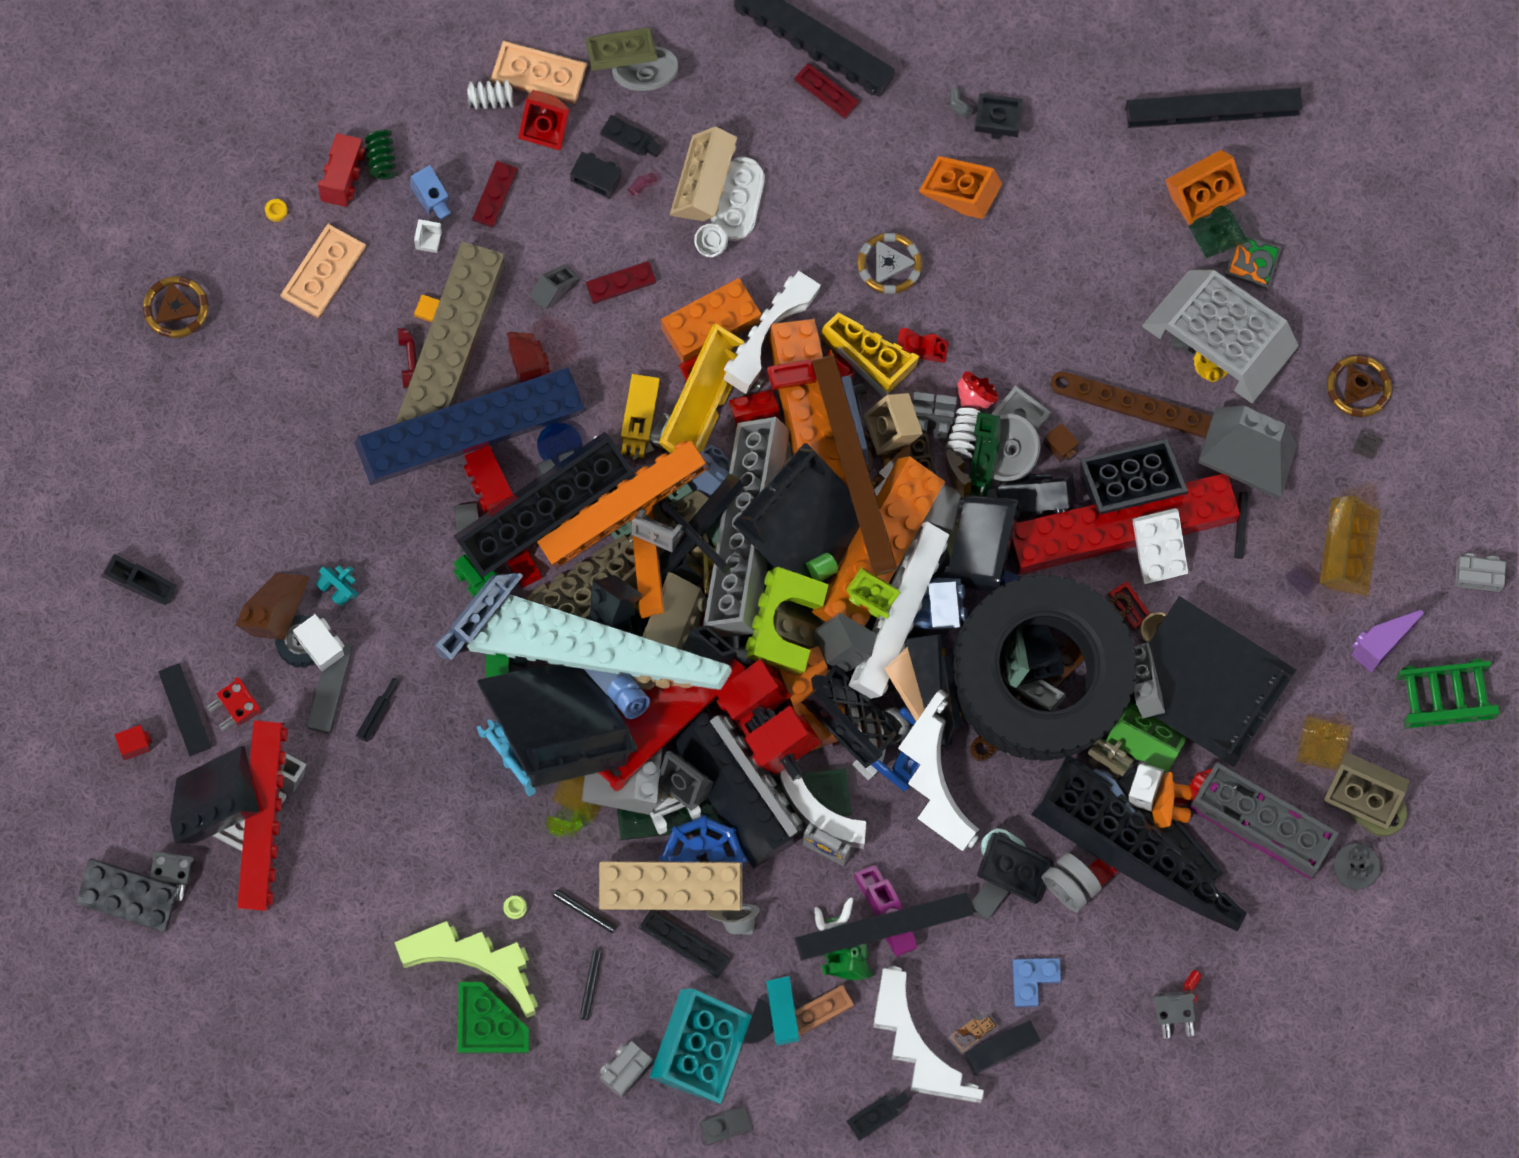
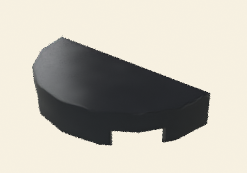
[743,998,773,1044]

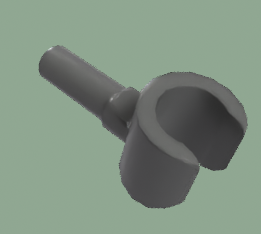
[735,377,764,398]

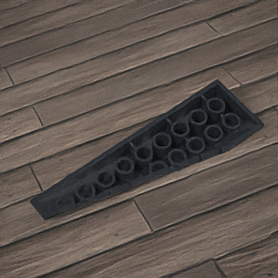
[1031,755,1247,931]

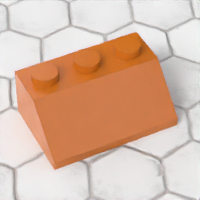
[1165,150,1246,225]

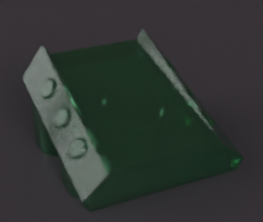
[1188,206,1249,259]

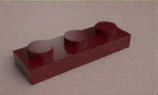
[472,160,517,228]
[586,261,656,304]

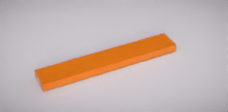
[631,505,664,618]

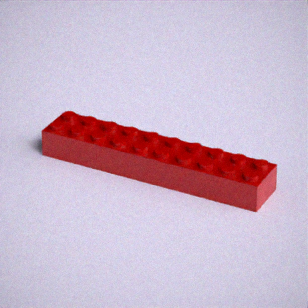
[1010,474,1240,575]

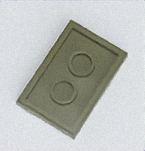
[585,28,657,71]

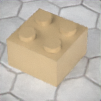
[863,393,923,455]

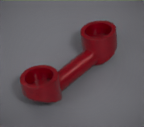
[397,328,417,388]

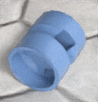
[607,675,650,719]

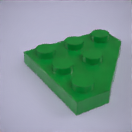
[457,982,529,1054]

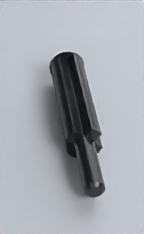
[356,678,398,742]

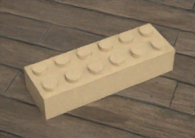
[599,861,743,910]

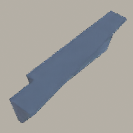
[434,572,523,660]

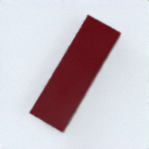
[794,63,859,119]

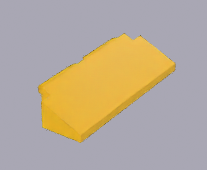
[659,324,744,454]

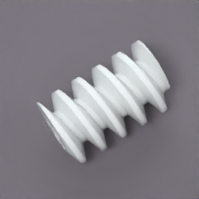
[468,80,513,110]
[946,408,980,459]

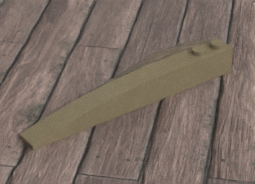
[525,490,709,662]

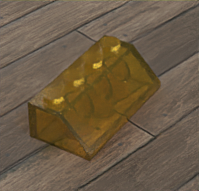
[1320,495,1380,596]

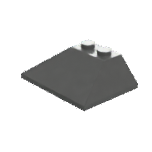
[1198,406,1297,499]

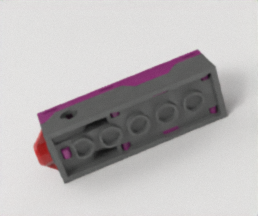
[1189,762,1339,880]

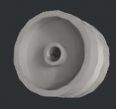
[1042,853,1101,913]

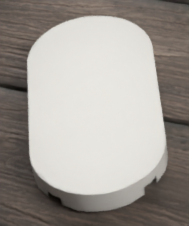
[711,157,765,241]

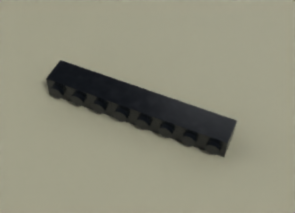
[734,0,895,97]

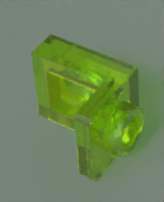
[546,810,583,837]

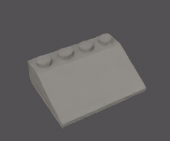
[582,748,662,815]

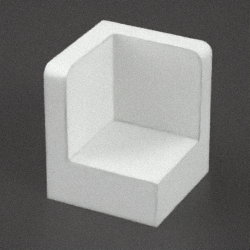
[414,220,442,253]

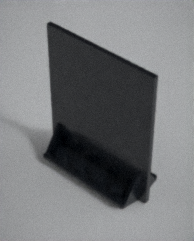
[733,443,860,584]
[1130,596,1297,767]
[477,664,637,787]

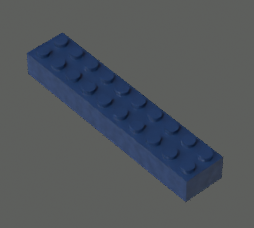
[354,367,585,485]

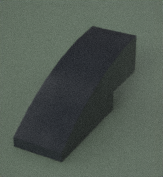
[101,554,177,606]
[965,1020,1041,1075]

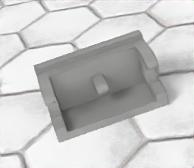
[632,508,684,552]

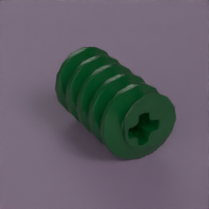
[365,130,398,180]

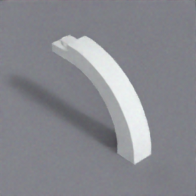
[779,769,866,849]

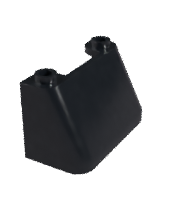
[944,494,1021,593]

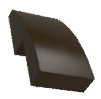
[909,433,937,475]
[946,448,972,498]

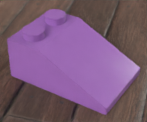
[1351,610,1424,673]

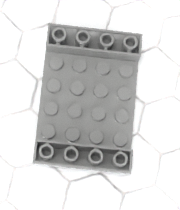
[1142,270,1298,404]

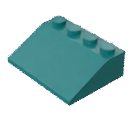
[649,989,752,1104]

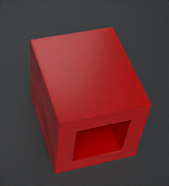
[114,725,152,761]

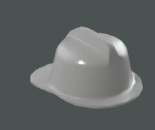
[706,903,760,935]

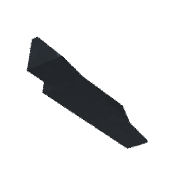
[906,634,961,747]

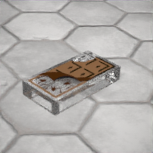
[947,1008,999,1056]

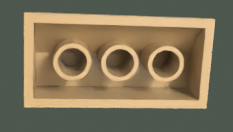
[670,126,737,221]

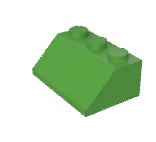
[1106,701,1187,773]

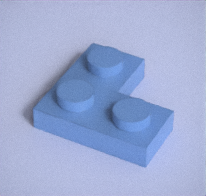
[1012,958,1061,1007]

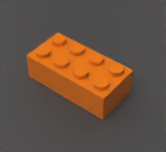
[661,278,761,363]
[774,646,846,751]

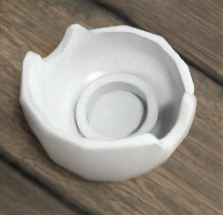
[694,223,728,257]

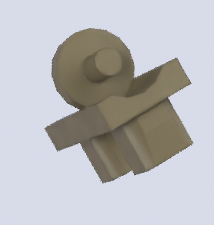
[1088,739,1134,780]

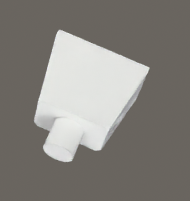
[1129,763,1165,812]

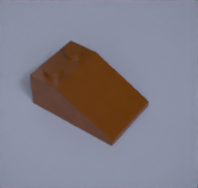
[236,573,309,640]

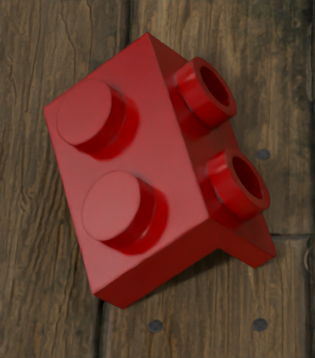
[729,390,781,429]

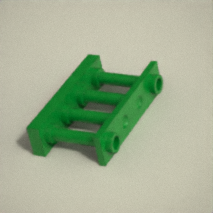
[1396,659,1500,729]

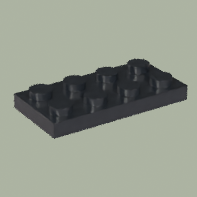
[76,858,180,932]

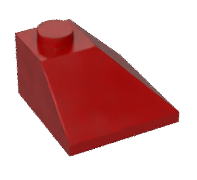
[518,90,570,150]

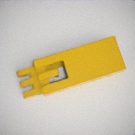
[621,374,660,458]

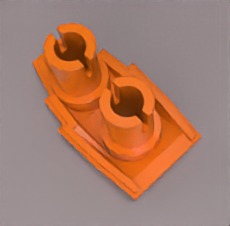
[1152,772,1192,829]

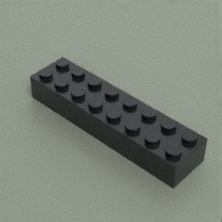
[454,432,634,578]

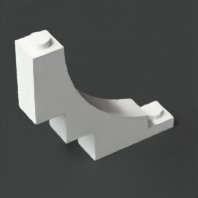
[898,690,980,851]
[873,966,984,1103]

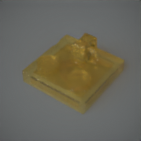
[1296,716,1351,771]

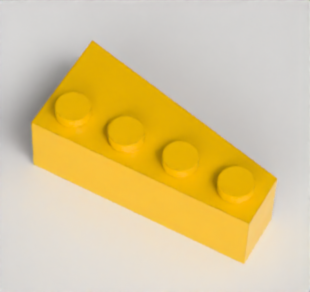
[820,312,919,394]

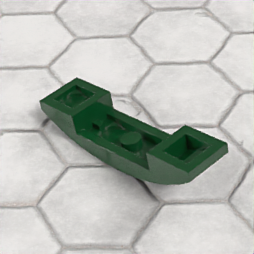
[970,412,1001,496]

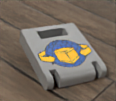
[803,824,851,867]

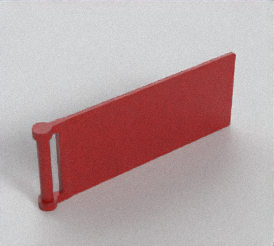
[598,659,745,791]

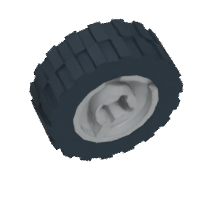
[275,615,315,668]

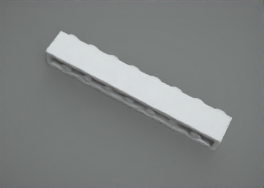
[848,522,949,699]

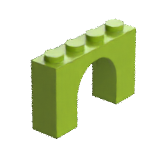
[746,567,829,675]

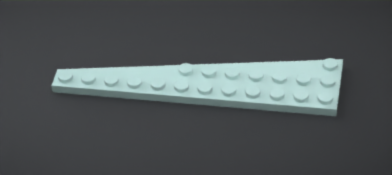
[467,594,732,690]

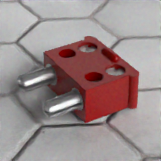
[207,677,262,731]

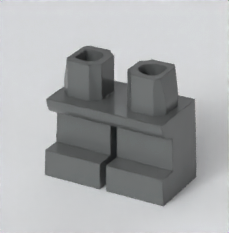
[913,392,957,439]

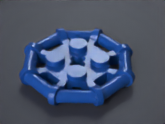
[659,815,747,866]

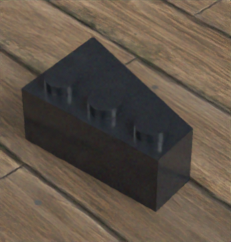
[999,473,1076,515]
[589,575,643,632]

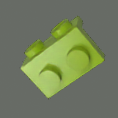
[846,567,900,619]

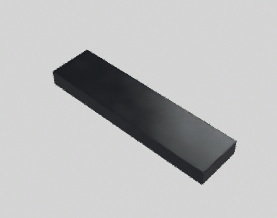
[158,663,211,756]
[639,910,730,979]

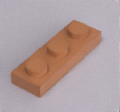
[796,985,854,1037]

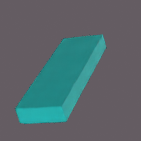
[766,976,800,1046]

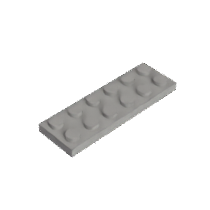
[710,714,804,837]

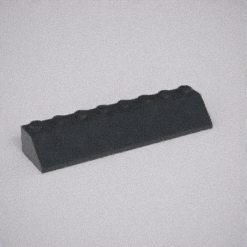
[670,706,793,869]

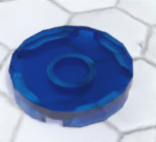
[537,423,582,465]

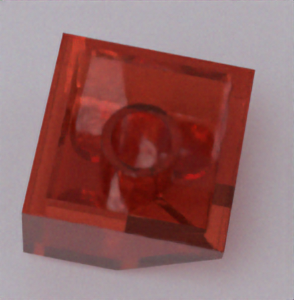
[507,332,550,383]

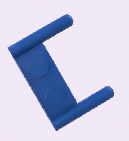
[871,707,920,791]

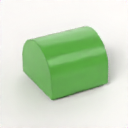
[805,553,838,582]

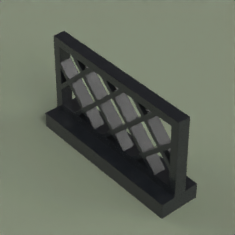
[801,664,899,769]

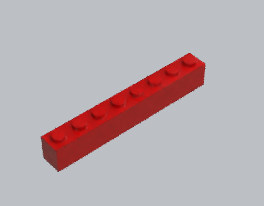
[237,720,288,911]

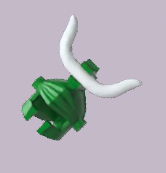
[814,898,874,980]

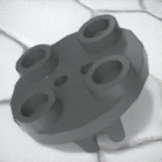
[1333,843,1380,890]

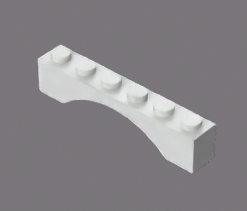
[724,271,821,394]

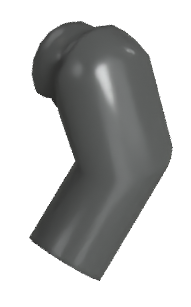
[950,88,973,117]

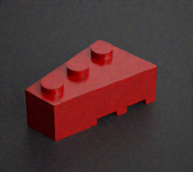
[318,133,366,207]
[463,445,513,512]

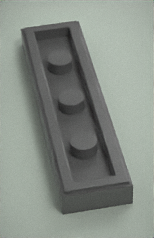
[307,643,353,733]

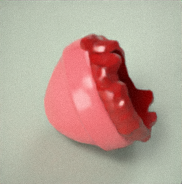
[957,371,999,410]

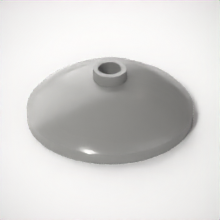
[612,46,678,92]
[993,414,1040,482]

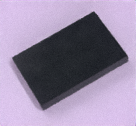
[976,833,1053,904]

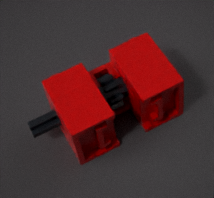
[715,659,822,781]

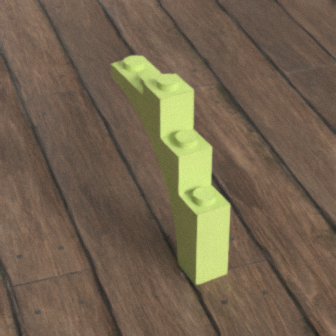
[394,921,538,1018]

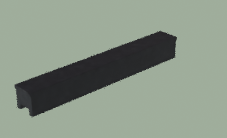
[1124,87,1303,128]

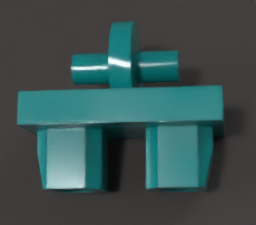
[316,565,359,606]

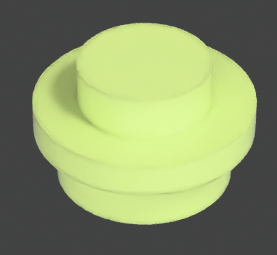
[503,896,527,919]

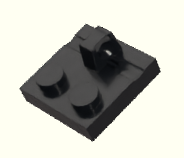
[974,93,1023,140]

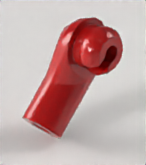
[1183,970,1202,1003]

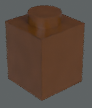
[1043,423,1079,463]

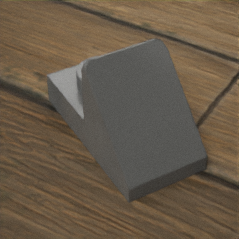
[700,1108,753,1146]

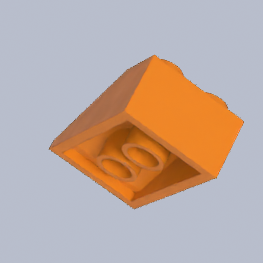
[919,156,1002,219]

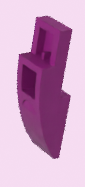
[854,865,917,957]

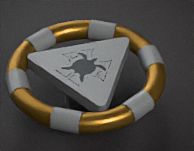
[857,233,922,294]

